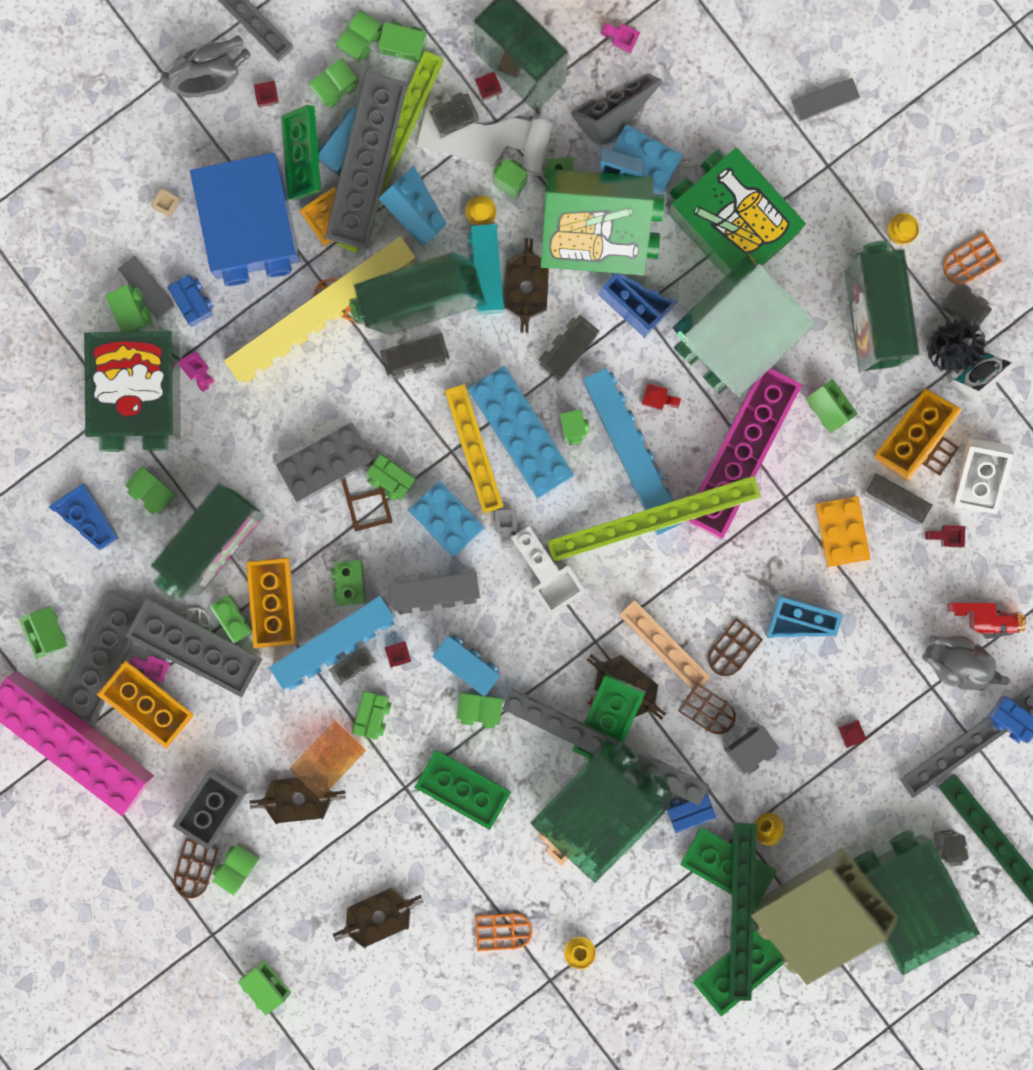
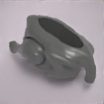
[160,35,251,98]
[922,635,1010,691]

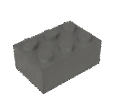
[172,768,249,850]

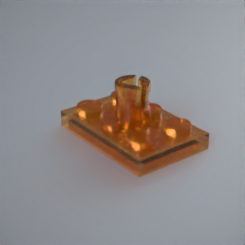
[289,721,366,799]

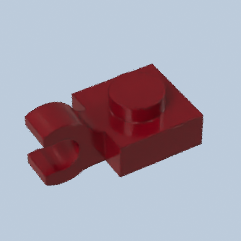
[925,525,966,548]

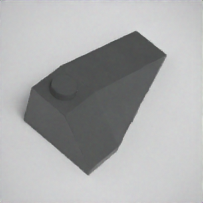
[571,74,662,145]

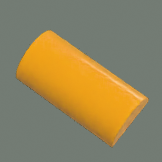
[874,388,961,481]
[246,557,297,648]
[97,660,194,749]

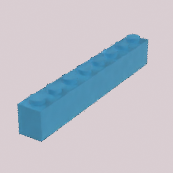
[582,368,682,536]

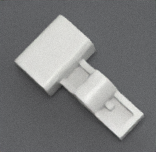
[511,526,586,616]

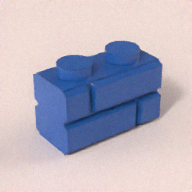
[167,274,214,327]
[987,696,1033,744]
[665,793,716,833]

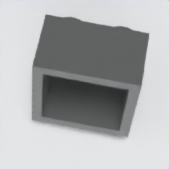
[724,724,779,774]

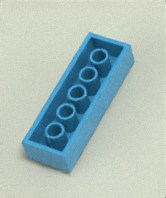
[468,366,574,500]
[269,596,397,691]

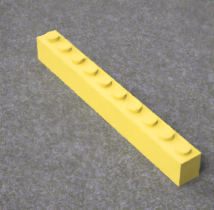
[224,236,416,383]

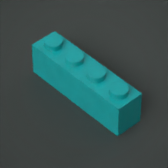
[467,224,504,315]

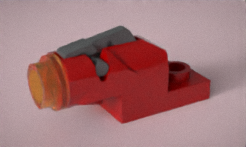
[947,603,1026,639]

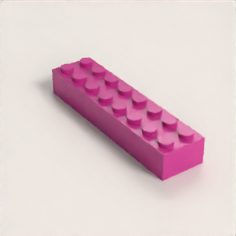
[685,365,803,540]
[0,670,155,816]

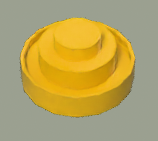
[465,196,496,226]
[886,213,919,246]
[755,813,785,846]
[564,936,596,970]

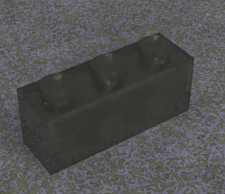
[538,315,600,383]
[380,333,450,380]
[861,473,933,525]

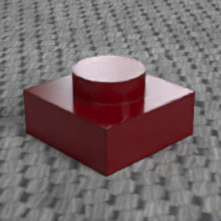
[475,71,503,101]
[254,80,280,108]
[385,641,412,668]
[837,720,867,748]

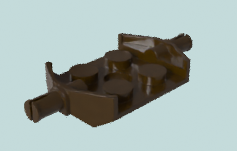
[504,238,549,334]
[586,653,666,720]
[249,775,346,824]
[332,888,424,949]

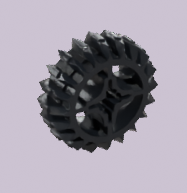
[926,318,987,374]

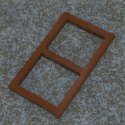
[342,459,393,532]

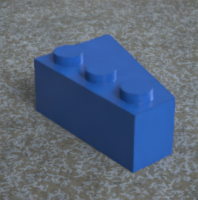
[598,273,678,338]

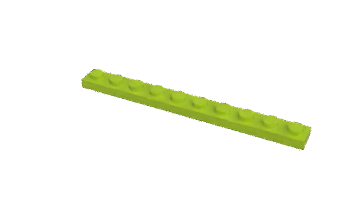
[337,51,445,254]
[547,476,762,562]

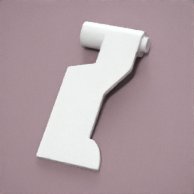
[417,97,553,176]

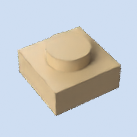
[151,188,181,218]

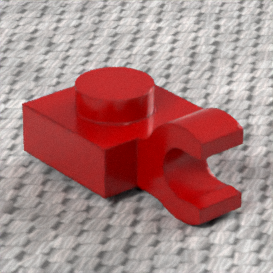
[642,383,681,410]

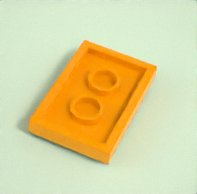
[815,496,871,568]

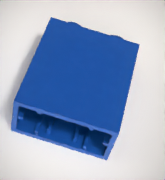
[190,152,301,286]

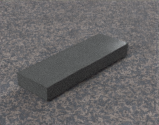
[792,78,860,122]
[118,256,175,320]

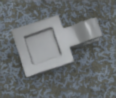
[495,510,517,548]

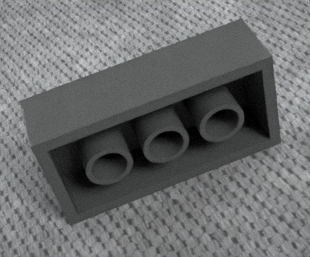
[275,422,374,504]
[389,572,481,615]

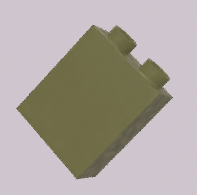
[751,848,899,985]

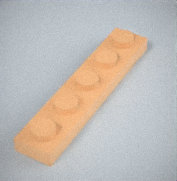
[619,600,711,692]

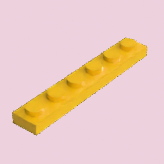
[444,384,504,514]

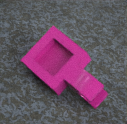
[600,23,641,54]
[178,352,214,392]
[130,655,171,683]

